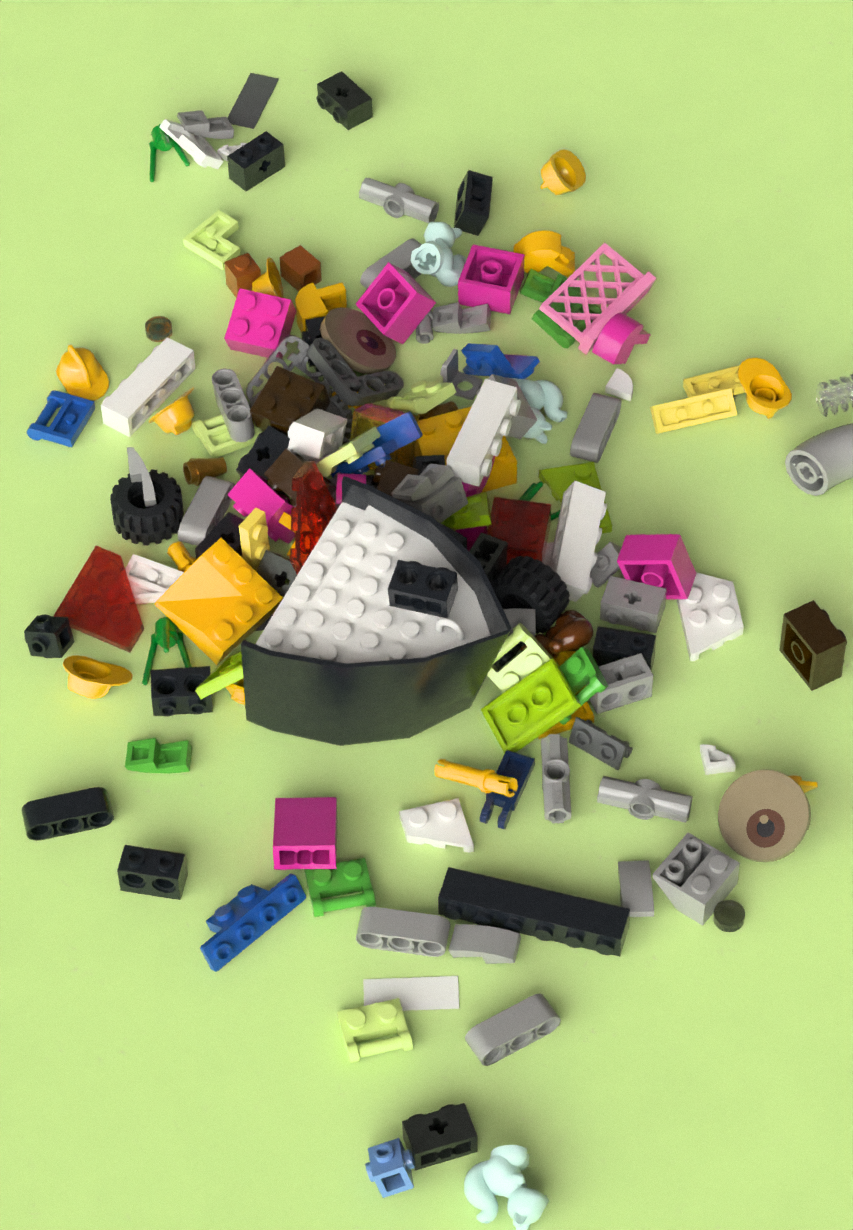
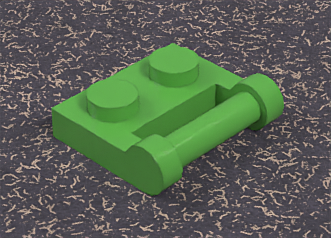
[532,287,602,349]
[559,647,608,725]
[304,858,376,917]

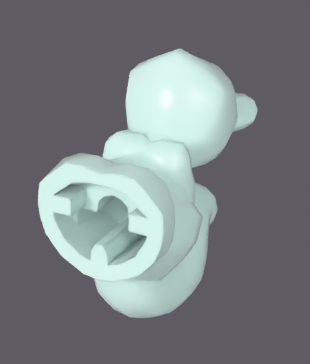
[410,222,467,287]
[510,378,567,444]
[464,1145,549,1230]

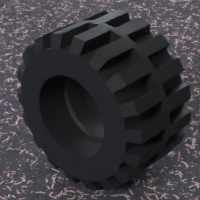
[110,469,184,545]
[491,556,570,634]

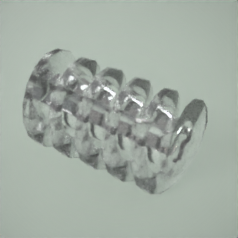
[816,374,853,417]

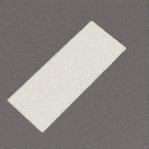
[363,976,460,1011]

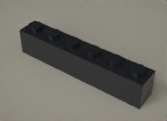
[438,867,630,957]

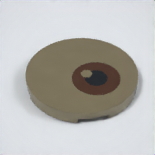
[320,307,396,375]
[718,770,811,862]

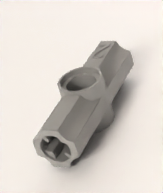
[359,177,439,223]
[541,734,571,824]
[597,776,693,823]

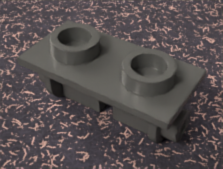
[568,717,633,770]

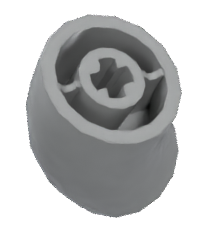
[785,423,853,496]

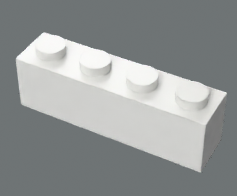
[101,337,195,437]
[447,379,521,486]
[549,481,607,602]

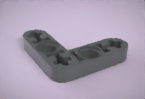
[246,335,341,400]
[307,338,404,406]

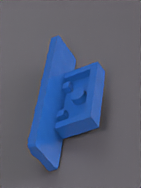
[461,343,540,379]
[331,411,423,478]
[200,874,306,972]

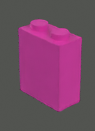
[273,797,337,870]

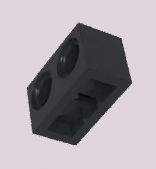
[454,170,493,236]
[388,560,458,618]
[151,666,213,717]
[117,845,188,900]

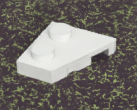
[160,119,224,169]
[109,554,184,606]
[399,798,474,853]

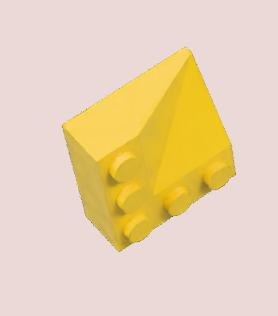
[410,406,517,493]
[155,538,283,665]

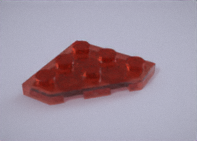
[290,461,337,575]
[54,546,144,653]

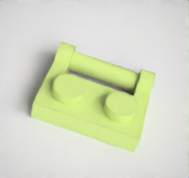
[387,380,457,414]
[192,414,262,458]
[316,427,381,477]
[487,623,555,693]
[337,998,413,1063]

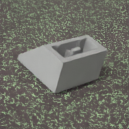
[653,833,740,926]

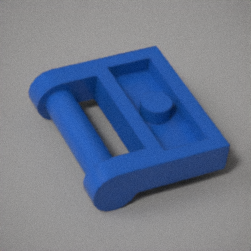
[26,390,95,448]

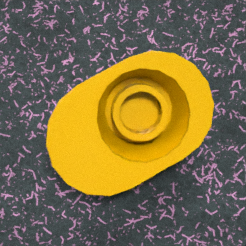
[540,149,586,195]
[251,257,284,298]
[56,345,109,401]
[738,358,792,419]
[149,387,195,435]
[63,655,133,699]

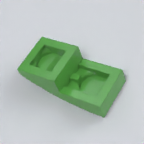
[520,269,580,302]
[125,738,192,773]

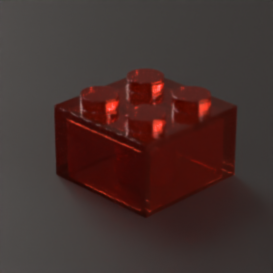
[487,497,551,565]

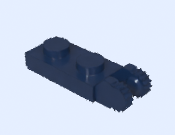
[480,750,535,829]

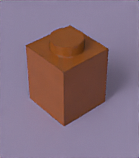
[280,245,322,292]
[224,253,261,298]

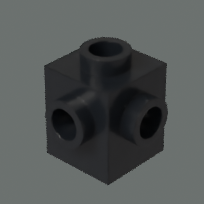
[24,614,74,658]

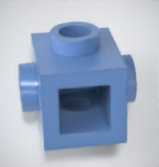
[365,1138,416,1198]

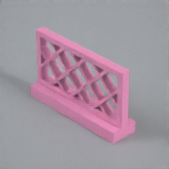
[539,243,656,355]

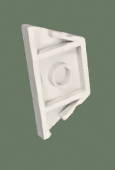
[676,572,744,661]

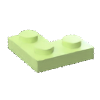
[183,210,241,270]

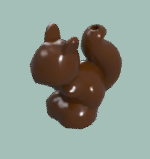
[520,610,593,658]

